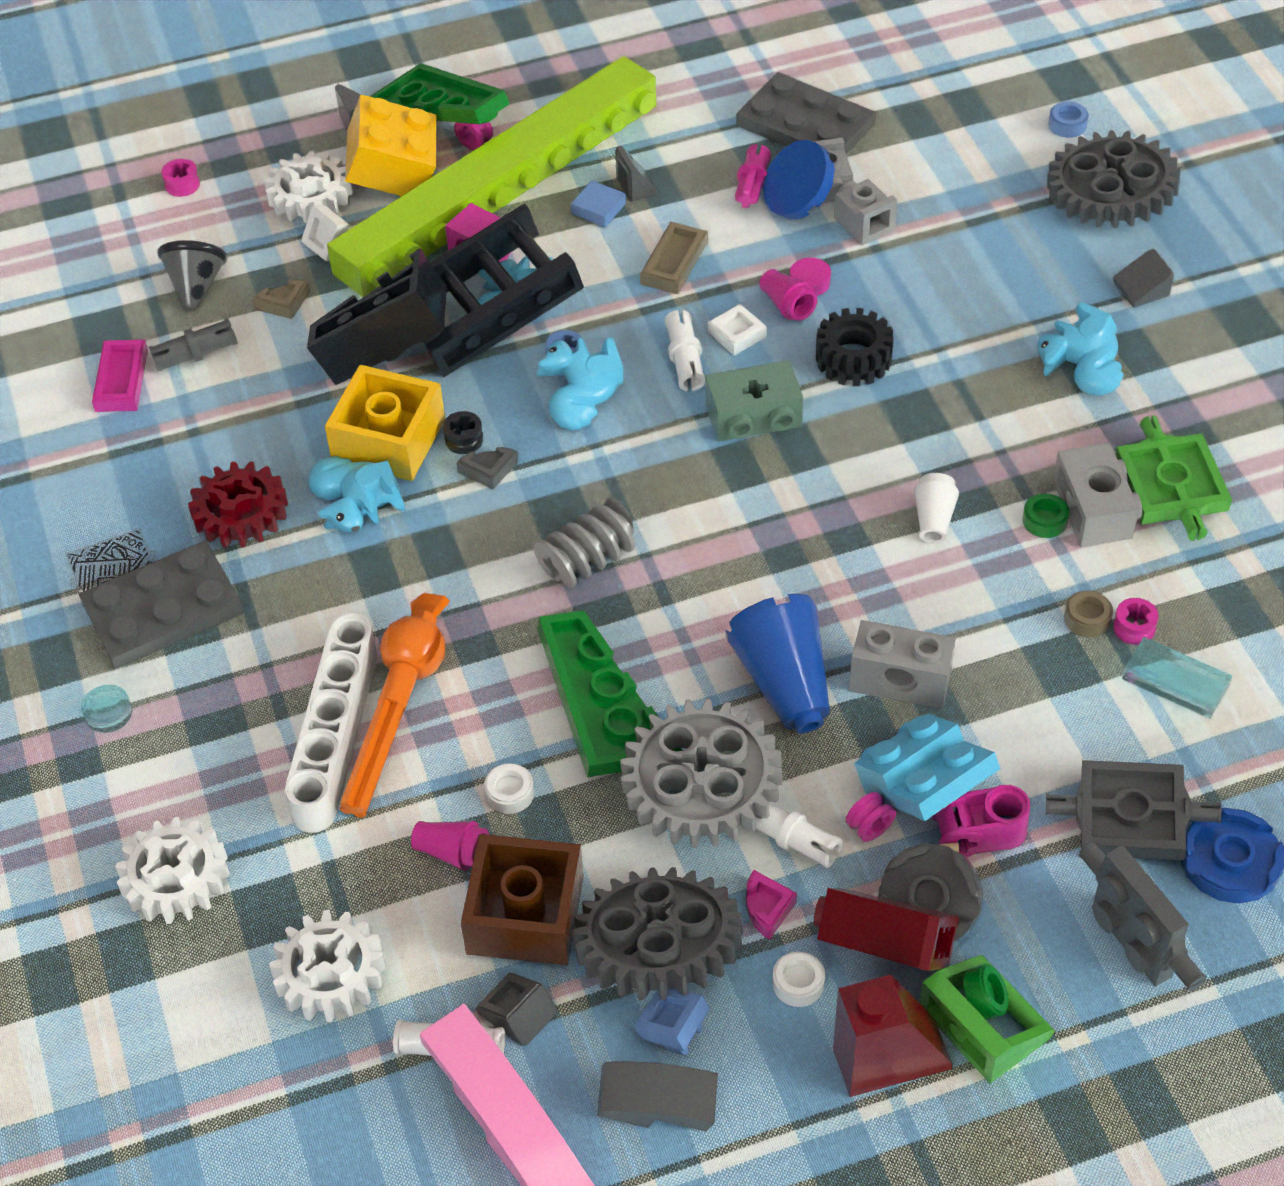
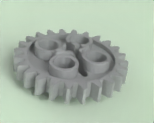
[620,698,782,848]

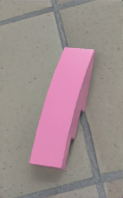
[419,1004,594,1186]

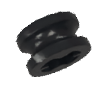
[443,411,483,454]

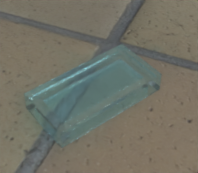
[1122,637,1232,719]

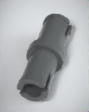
[148,318,238,372]

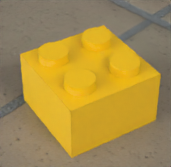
[345,94,436,196]
[325,365,445,481]

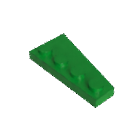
[369,63,510,124]
[537,610,683,777]

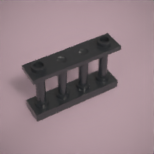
[424,203,584,377]

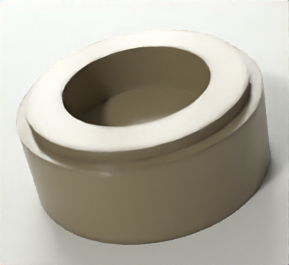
[1064,591,1113,637]

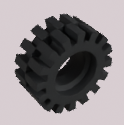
[816,308,894,386]

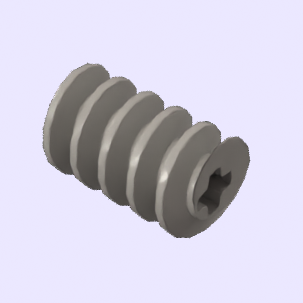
[534,497,635,588]

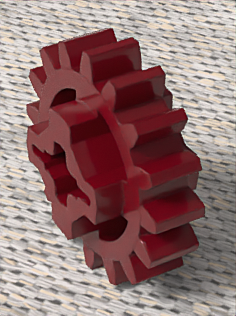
[188,461,288,548]

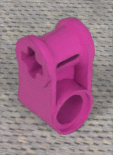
[931,785,1030,857]

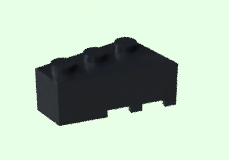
[307,248,447,385]

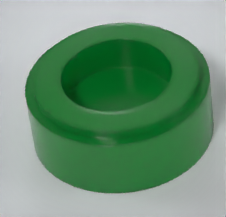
[1022,493,1069,538]
[963,964,1009,1020]

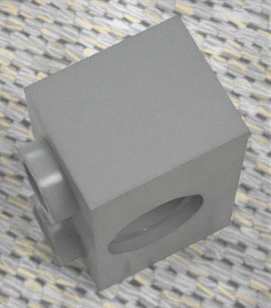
[1053,442,1142,548]
[849,620,956,709]

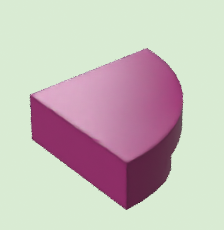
[746,870,797,940]

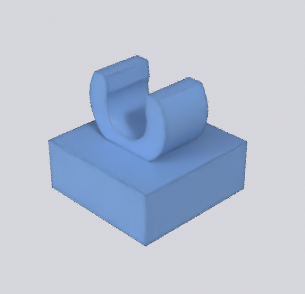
[634,988,710,1056]

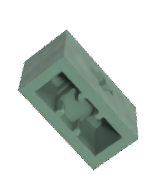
[705,360,803,442]

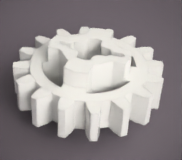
[264,151,353,223]
[115,817,230,924]
[269,910,386,1022]

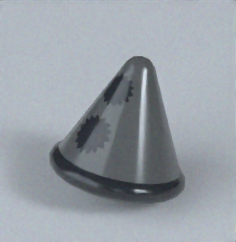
[157,240,227,311]

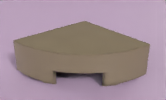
[253,280,310,319]

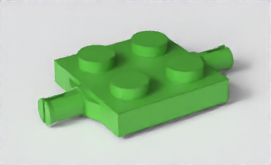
[1115,415,1232,541]

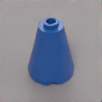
[725,593,830,734]

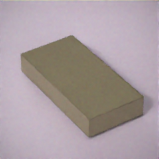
[640,221,708,294]

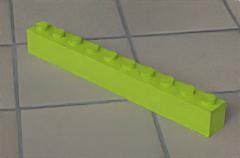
[327,56,657,297]

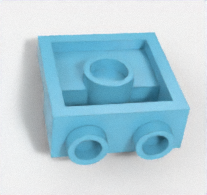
[854,713,1001,821]

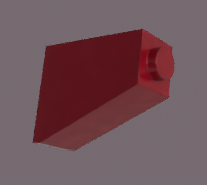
[814,888,960,971]
[833,974,953,1097]

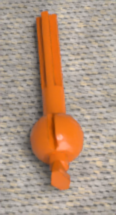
[340,593,450,818]

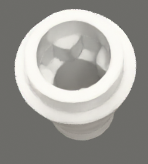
[914,473,959,543]

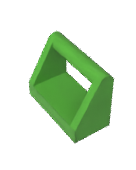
[920,955,1055,1084]

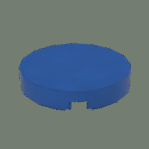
[763,139,835,220]
[1180,808,1284,904]

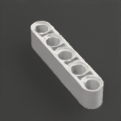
[285,613,377,833]

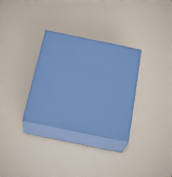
[571,180,626,227]

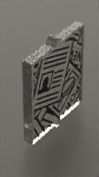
[65,528,157,593]

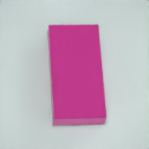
[92,339,148,412]

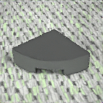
[456,447,519,490]

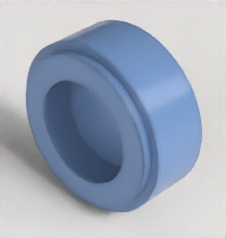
[1048,101,1089,138]

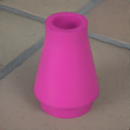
[759,269,817,321]
[411,821,489,871]

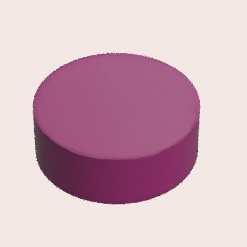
[790,257,831,296]

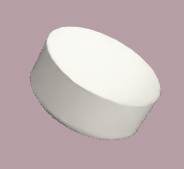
[484,763,534,814]
[772,951,825,1007]

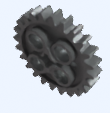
[1047,130,1180,228]
[572,867,743,1000]

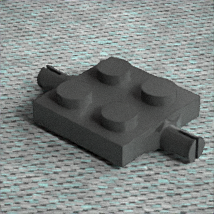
[1045,760,1222,861]
[1078,841,1207,991]

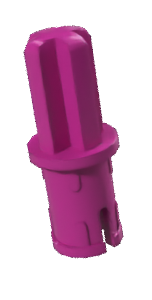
[735,144,771,208]

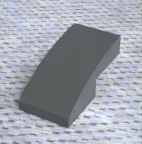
[597,1061,718,1132]

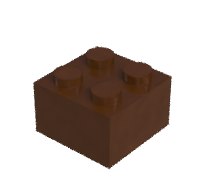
[461,834,584,965]

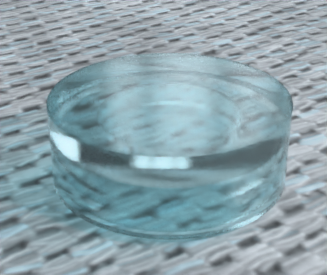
[81,685,132,733]

